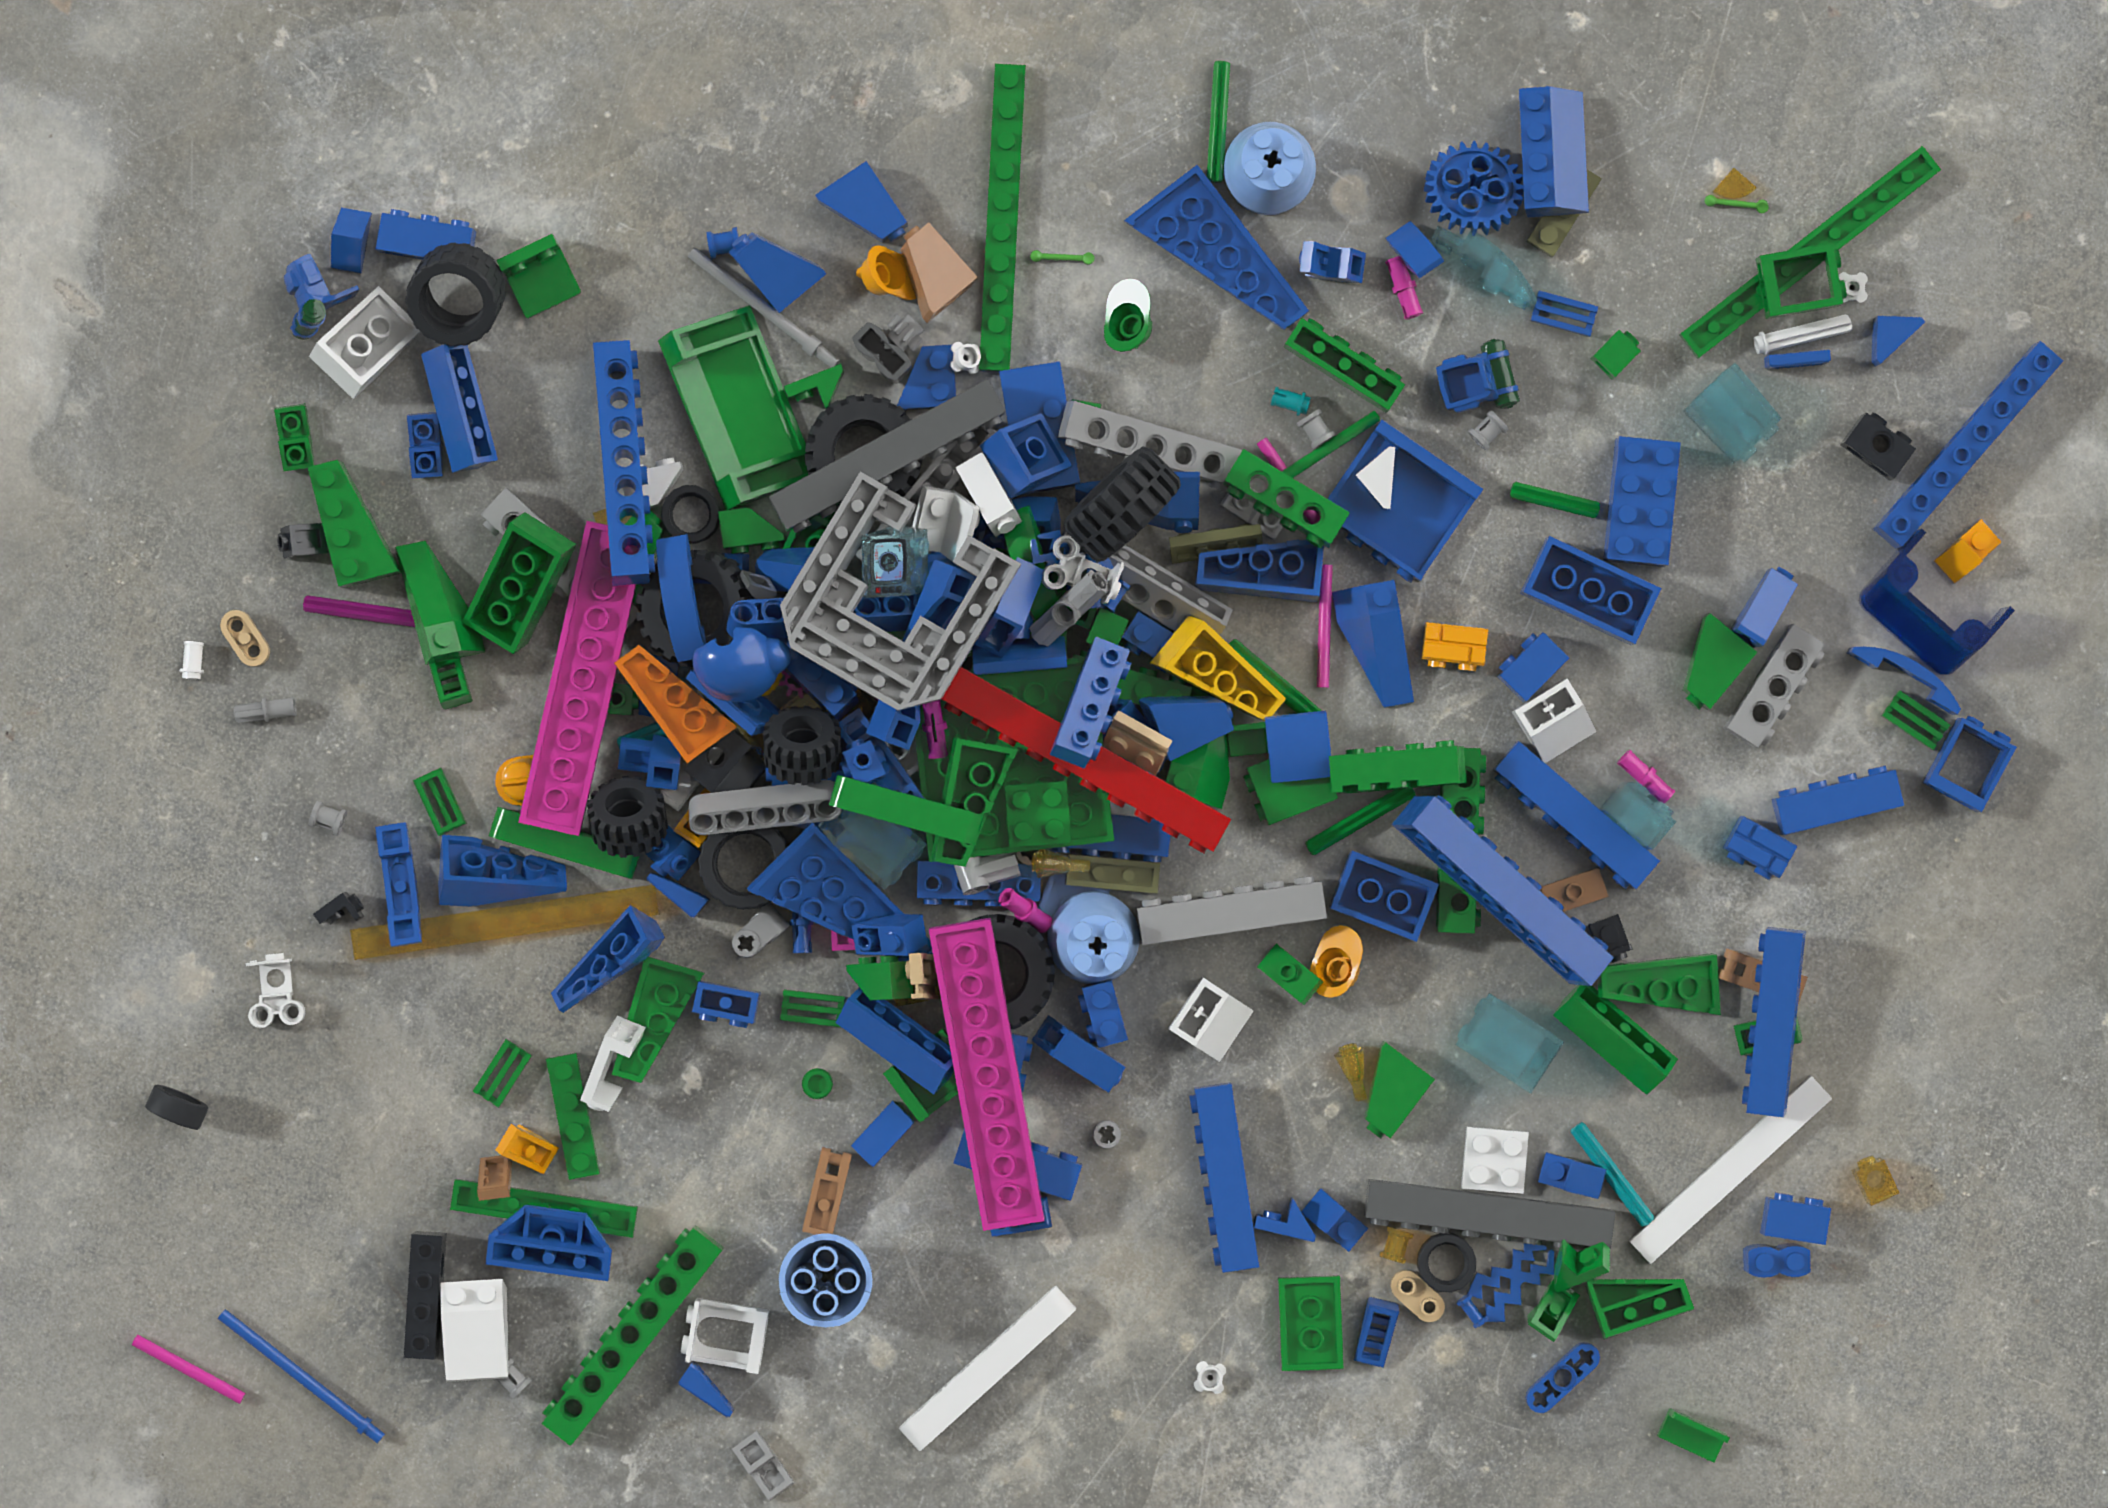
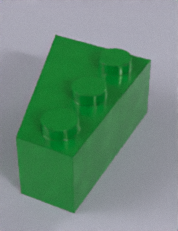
[1584,1279,1694,1340]

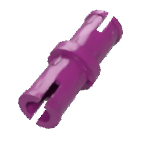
[922,700,948,759]

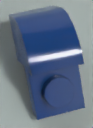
[1299,241,1366,283]
[618,734,681,790]

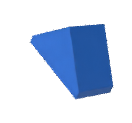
[331,207,372,274]
[1871,316,1925,367]

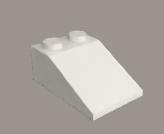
[309,286,421,399]
[440,1279,509,1382]

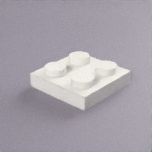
[1461,1126,1529,1194]

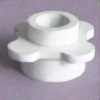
[1839,272,1868,303]
[950,342,981,374]
[1194,1361,1226,1394]

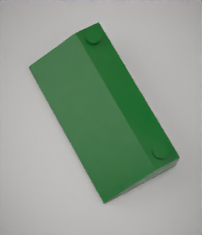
[658,305,808,510]

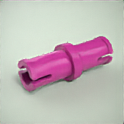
[1385,256,1423,320]
[1617,749,1675,805]
[999,888,1052,933]

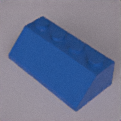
[1519,86,1589,218]

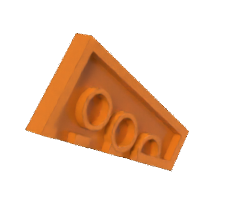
[614,645,737,763]

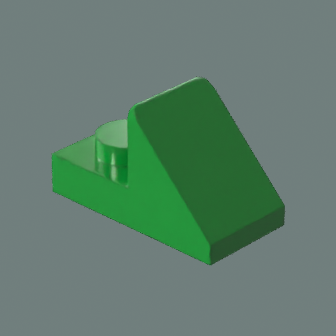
[784,364,844,409]
[1554,1240,1610,1293]
[1527,1279,1580,1342]

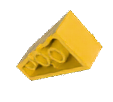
[1150,616,1286,721]

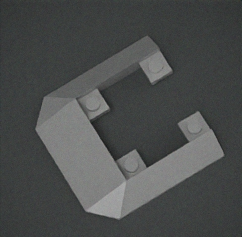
[780,471,1021,711]

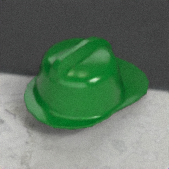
[1104,279,1152,352]

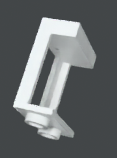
[580,1016,646,1112]
[681,1298,770,1374]

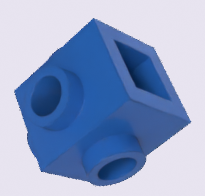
[839,739,886,784]
[645,825,701,881]

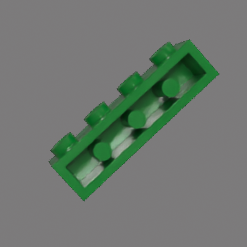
[1284,318,1406,413]
[1072,650,1192,706]
[1553,985,1678,1095]

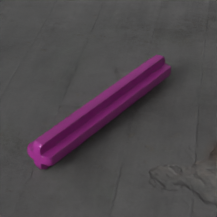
[303,595,415,627]

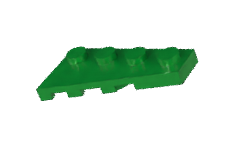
[1597,953,1721,1015]
[612,956,705,1083]

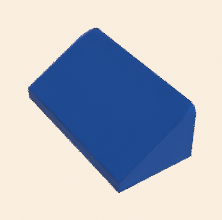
[851,1100,915,1167]

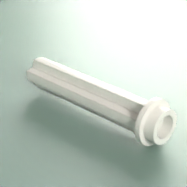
[1754,314,1852,356]

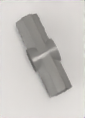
[1029,570,1110,647]

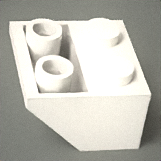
[1512,678,1596,763]
[1169,977,1253,1062]

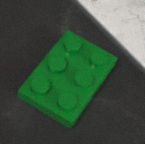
[1278,1275,1344,1371]

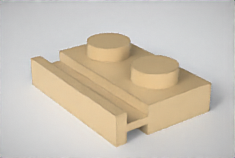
[1103,710,1172,776]
[905,953,940,1000]

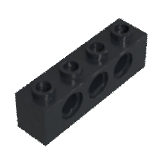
[403,1231,447,1360]

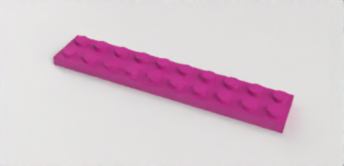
[518,521,640,836]
[929,918,1045,1231]

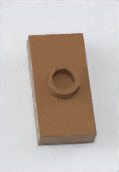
[1541,867,1609,912]
[477,1155,512,1201]

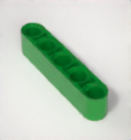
[829,775,984,846]
[488,806,640,879]

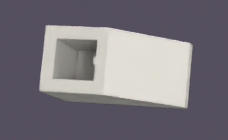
[623,458,684,508]

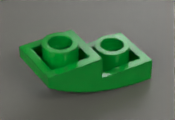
[274,403,314,472]

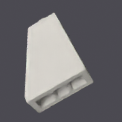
[955,452,1022,537]

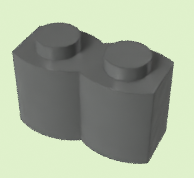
[852,322,912,384]

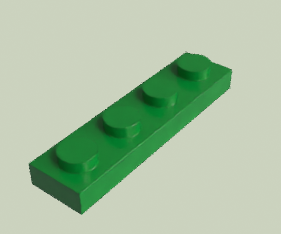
[546,1053,600,1180]

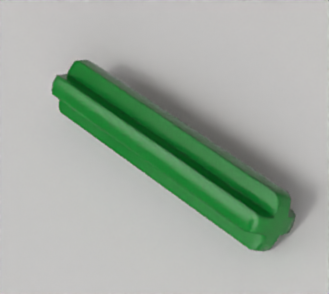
[1510,482,1600,518]

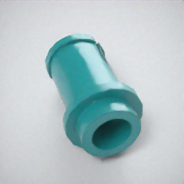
[1271,387,1311,416]

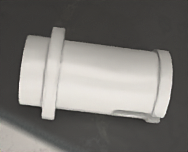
[179,641,204,680]

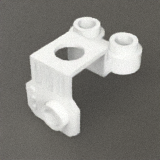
[1042,536,1124,604]
[246,953,305,1028]

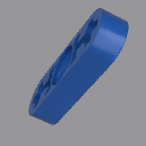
[1525,1342,1600,1413]

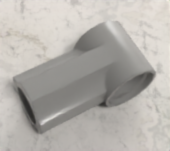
[954,853,1020,895]

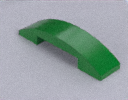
[1004,505,1062,620]

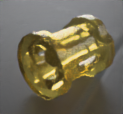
[1379,1226,1414,1264]

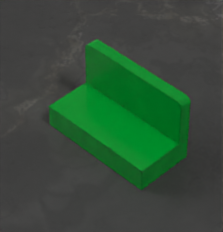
[1227,722,1268,757]
[1657,1408,1730,1463]

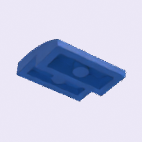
[1265,710,1331,783]

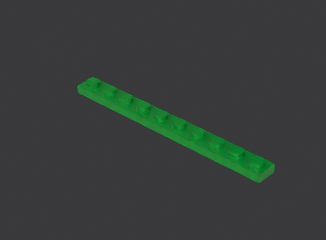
[979,64,1026,372]
[1679,146,1941,359]

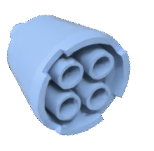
[1224,122,1316,215]
[1047,891,1140,984]
[779,1233,873,1327]

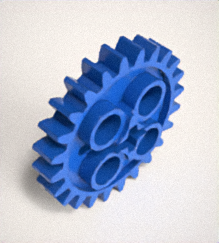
[1424,141,1524,236]

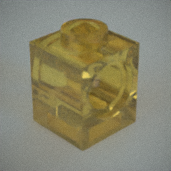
[1851,1155,1900,1206]

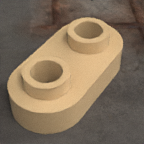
[220,610,270,667]
[1390,1270,1445,1322]

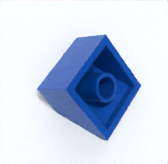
[979,413,1072,499]

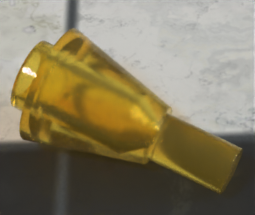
[1032,849,1090,878]
[1334,1043,1367,1101]

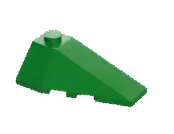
[395,541,485,665]
[1165,685,1230,809]

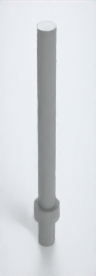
[688,247,840,368]

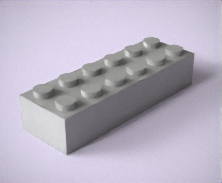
[1136,876,1327,945]

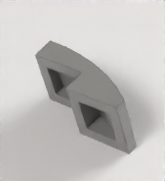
[732,1431,795,1501]

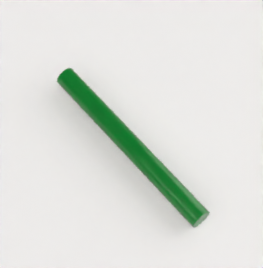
[1282,410,1381,478]

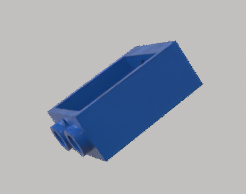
[1922,716,2017,812]

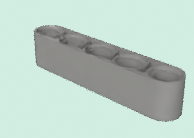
[689,780,841,835]

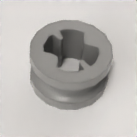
[1093,1120,1121,1148]

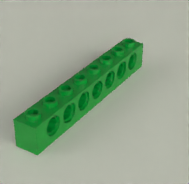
[542,1225,724,1446]

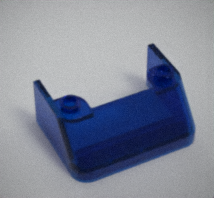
[1859,529,2015,675]

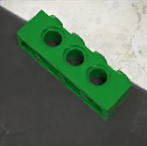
[1223,449,1350,548]

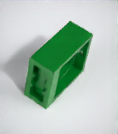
[1755,243,1847,319]

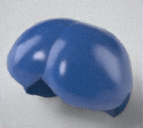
[693,627,791,702]

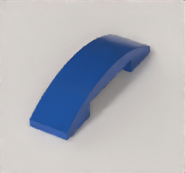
[656,534,706,662]
[1847,646,1961,715]
[839,708,925,799]
[375,822,422,948]

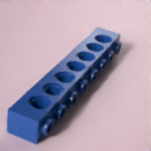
[593,340,655,586]
[1873,341,2063,549]

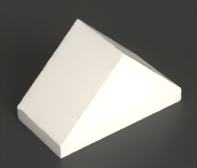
[1356,446,1395,509]

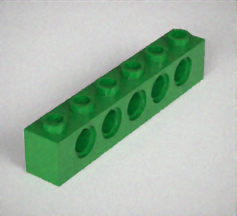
[1436,748,1486,933]

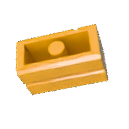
[1421,622,1488,672]

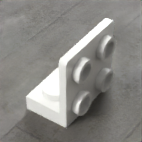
[908,486,980,562]

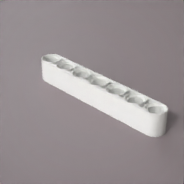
[898,1286,1077,1451]

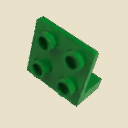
[496,234,581,319]

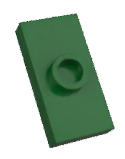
[1257,943,1323,1005]

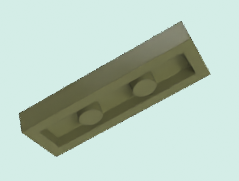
[1526,169,1602,258]
[1169,524,1263,564]
[1065,854,1161,894]

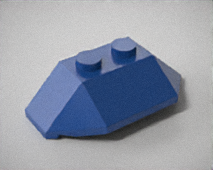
[486,1205,612,1281]

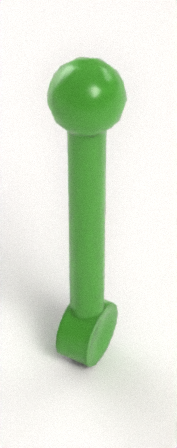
[1704,195,1769,213]
[1030,250,1095,265]

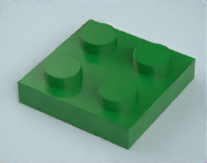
[1005,781,1071,848]

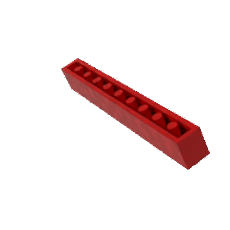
[942,667,1232,854]

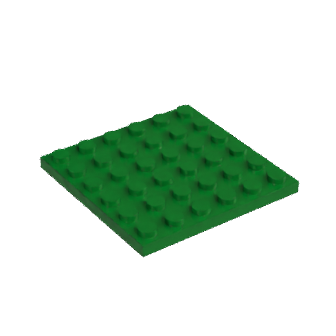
[915,657,1114,862]

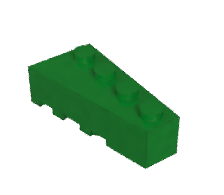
[308,459,401,588]
[931,738,1018,867]
[1329,740,1467,794]

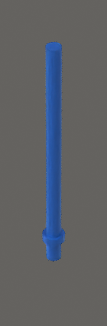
[218,1309,385,1444]

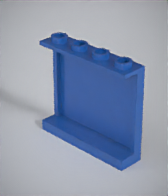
[1327,420,1483,583]

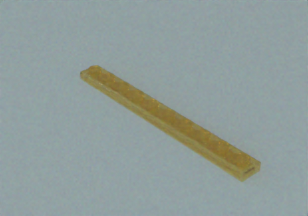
[350,885,660,960]

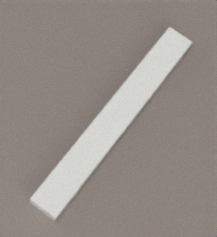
[1629,1075,1832,1264]

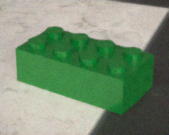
[462,512,576,654]

